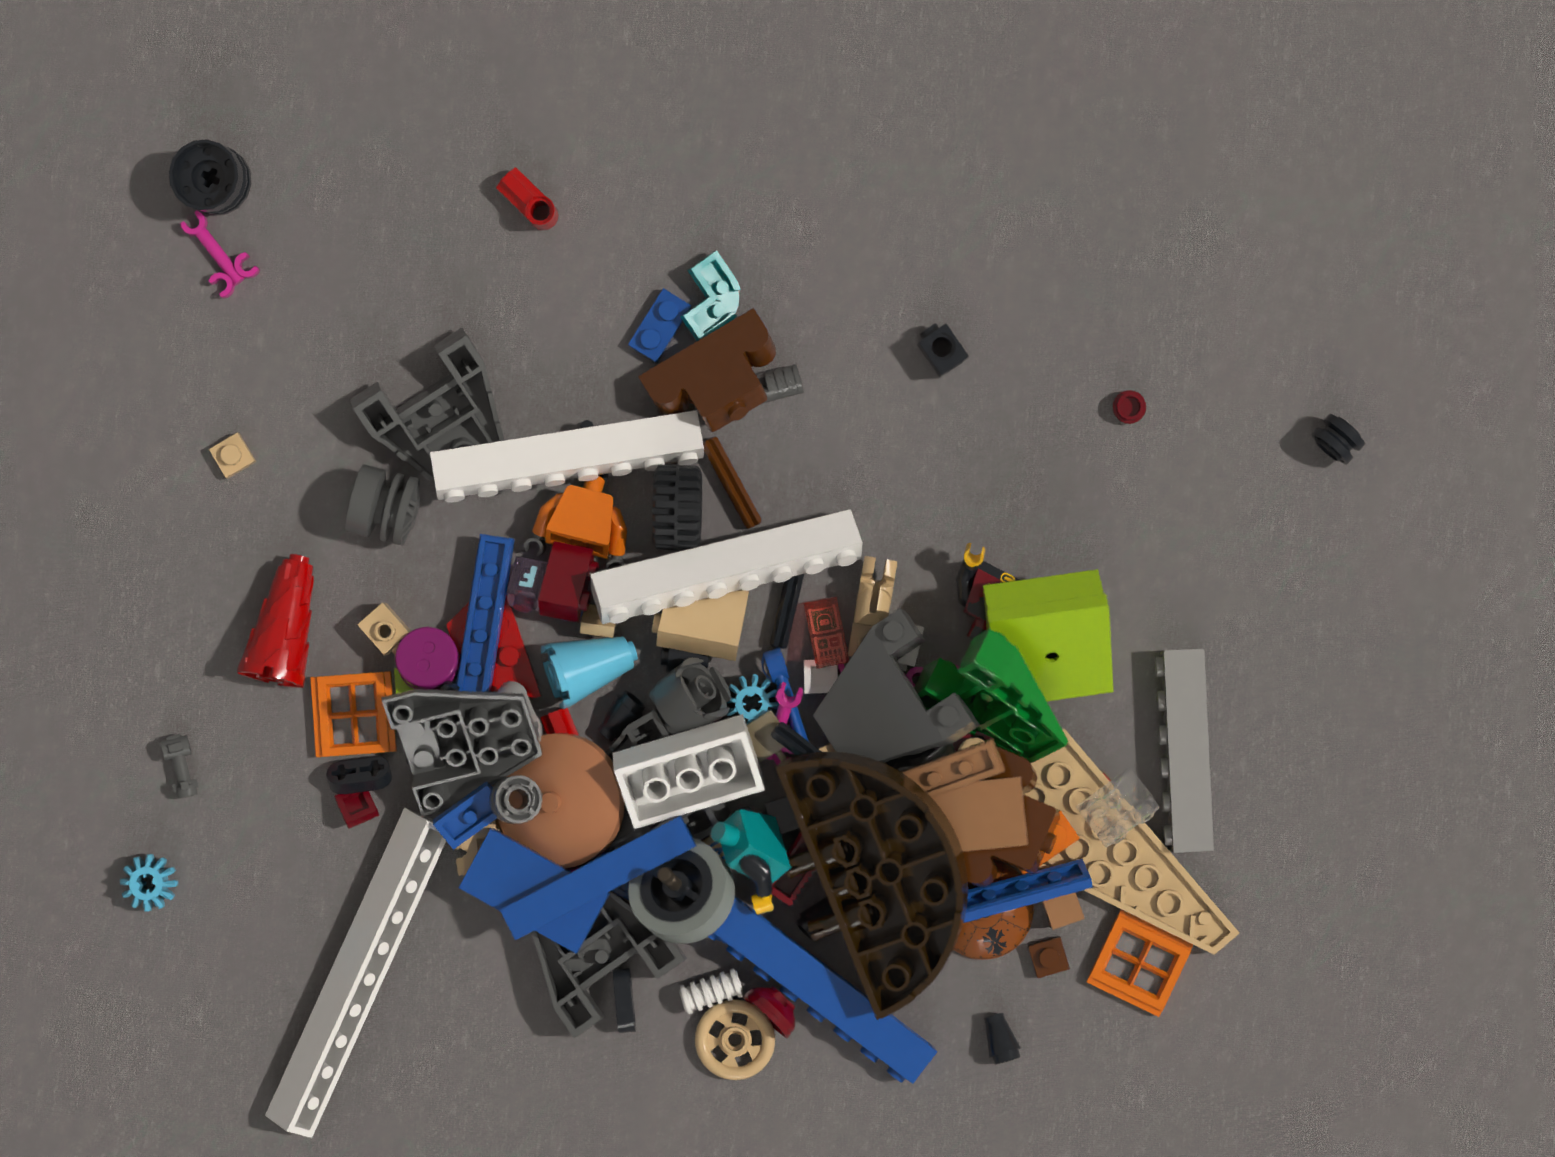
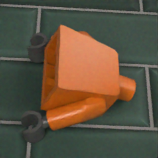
[524,476,627,570]

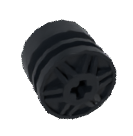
[169,139,252,215]

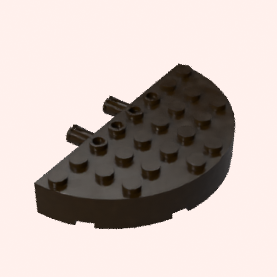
[776,752,968,1020]

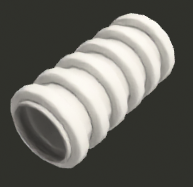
[679,968,744,1014]

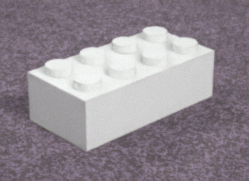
[613,714,765,829]

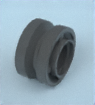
[489,775,542,824]

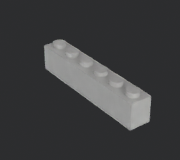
[1155,649,1214,853]

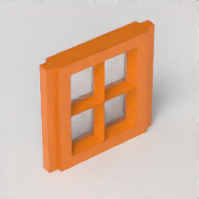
[310,671,397,757]
[1086,909,1193,1017]

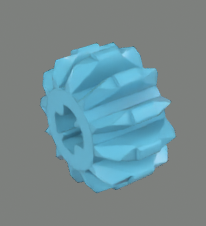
[726,674,779,724]
[120,854,179,912]

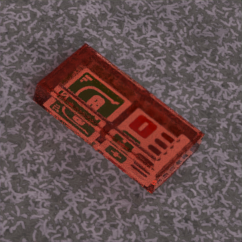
[804,597,849,669]

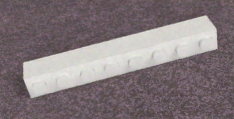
[430,410,704,503]
[590,509,863,624]

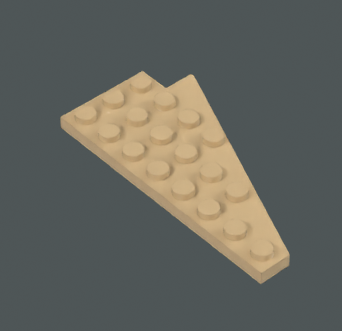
[1024,728,1240,955]

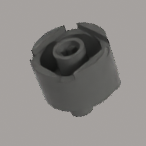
[649,658,731,735]

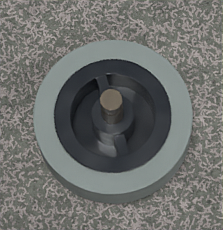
[628,838,735,944]

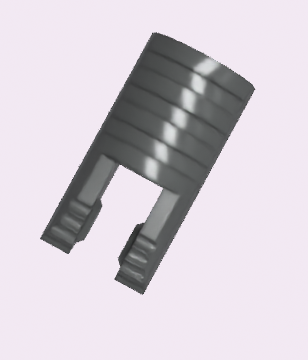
[756,364,804,404]

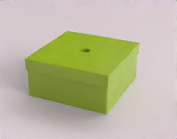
[983,569,1114,701]

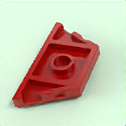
[446,593,542,698]

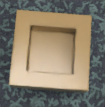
[209,432,256,479]
[580,604,616,638]

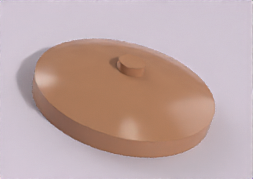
[498,733,625,868]

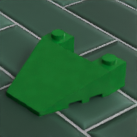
[914,629,1068,763]

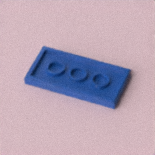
[459,828,610,954]

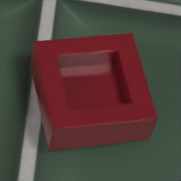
[334,791,379,829]

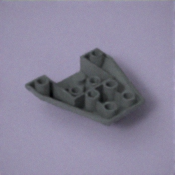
[382,689,543,816]

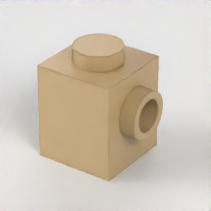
[357,602,411,655]

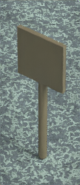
[746,709,787,762]

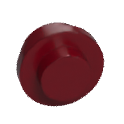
[1112,390,1146,424]

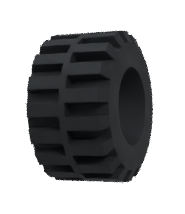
[652,465,702,550]

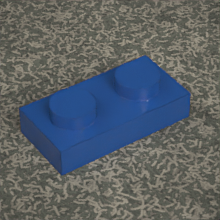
[628,288,692,363]
[433,781,497,850]

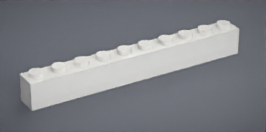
[265,808,446,1138]

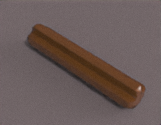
[703,436,762,529]

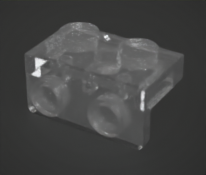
[1076,767,1159,847]

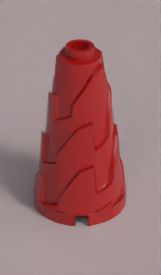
[237,554,314,688]

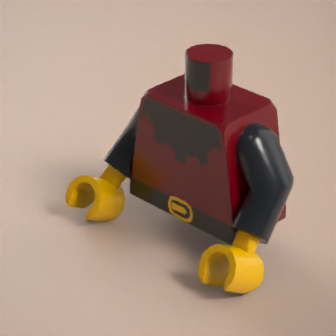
[956,543,1020,639]

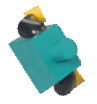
[711,807,791,915]

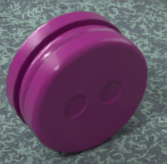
[395,627,460,690]

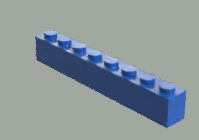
[708,896,937,1084]

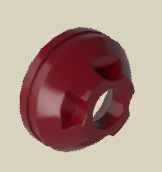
[743,986,795,1039]

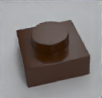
[1027,936,1070,978]

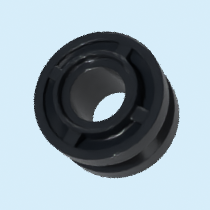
[1311,414,1365,465]

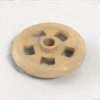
[695,999,775,1080]

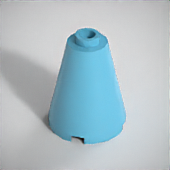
[541,636,638,709]

